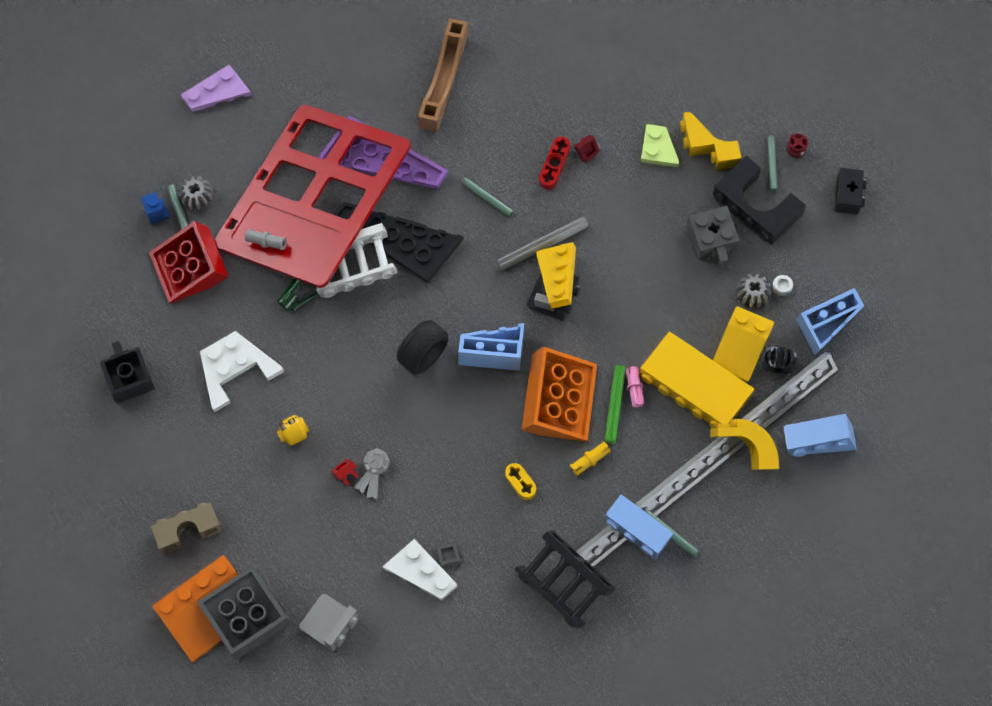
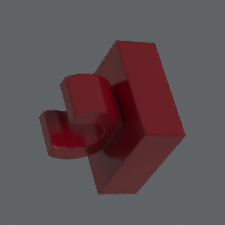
[574,134,600,163]

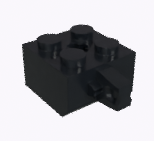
[100,341,155,404]

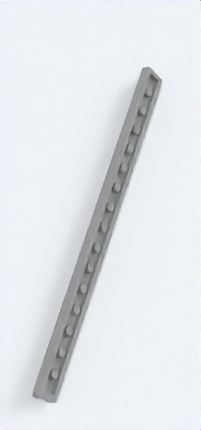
[576,352,838,566]

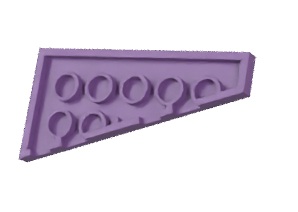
[318,116,448,189]

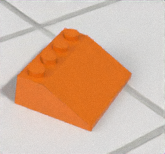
[521,347,597,442]
[152,555,238,663]

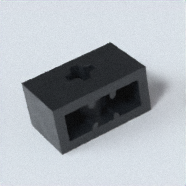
[834,167,867,214]

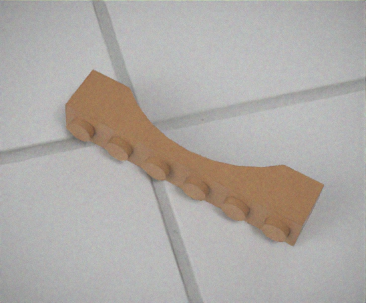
[418,18,469,132]

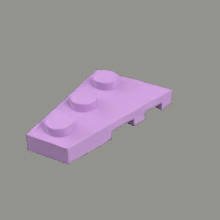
[181,65,251,112]

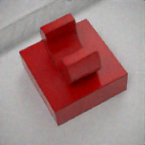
[330,459,358,485]

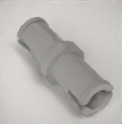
[245,229,287,250]

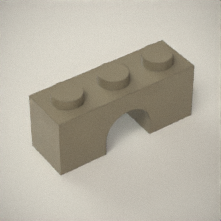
[150,502,222,555]

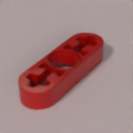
[539,136,570,190]

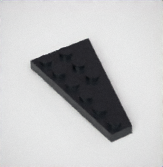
[333,202,464,284]

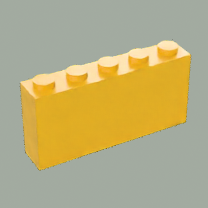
[639,331,754,428]

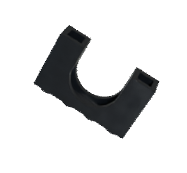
[713,155,806,245]

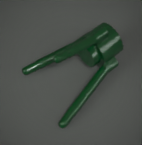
[277,279,319,312]

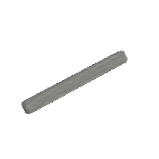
[498,217,588,270]

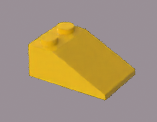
[713,306,774,383]

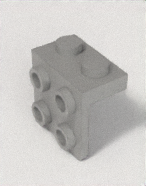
[299,594,358,652]

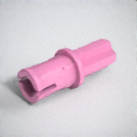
[625,366,644,407]

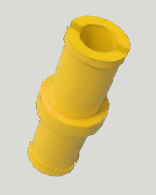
[569,441,611,476]

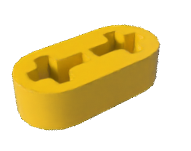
[505,463,536,500]

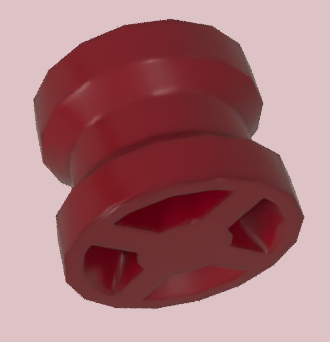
[787,133,808,158]

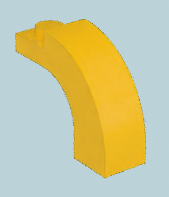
[710,419,779,470]

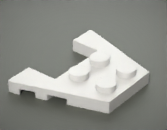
[200,331,284,413]

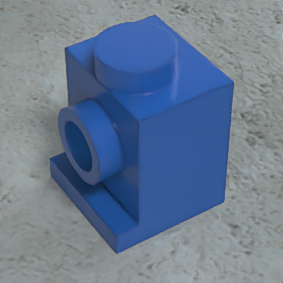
[141,192,170,225]

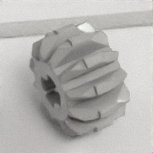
[179,176,213,210]
[736,273,771,308]

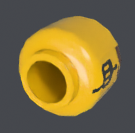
[277,415,309,446]

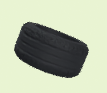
[397,320,448,374]

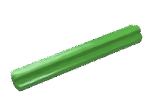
[605,365,626,444]

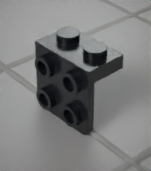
[527,274,581,321]

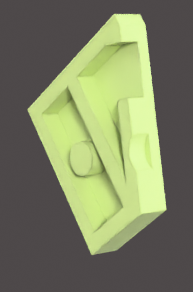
[641,124,679,168]

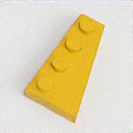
[536,242,576,309]

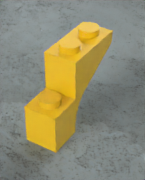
[680,112,742,170]

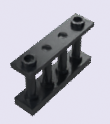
[514,530,616,628]

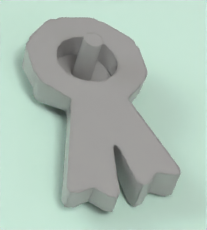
[355,449,390,500]

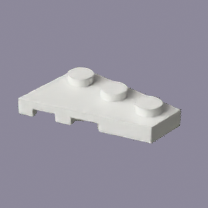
[382,539,457,601]

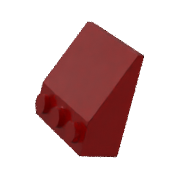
[149,221,229,303]

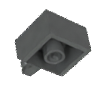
[687,206,740,267]

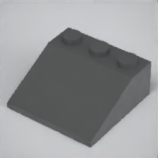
[197,566,290,660]

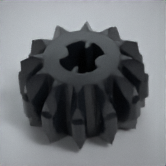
[761,346,797,374]

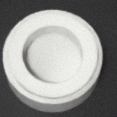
[772,275,793,296]

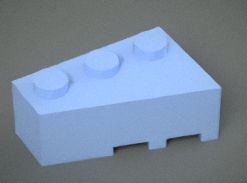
[796,288,864,355]
[458,323,524,371]
[784,414,857,457]
[605,494,673,560]

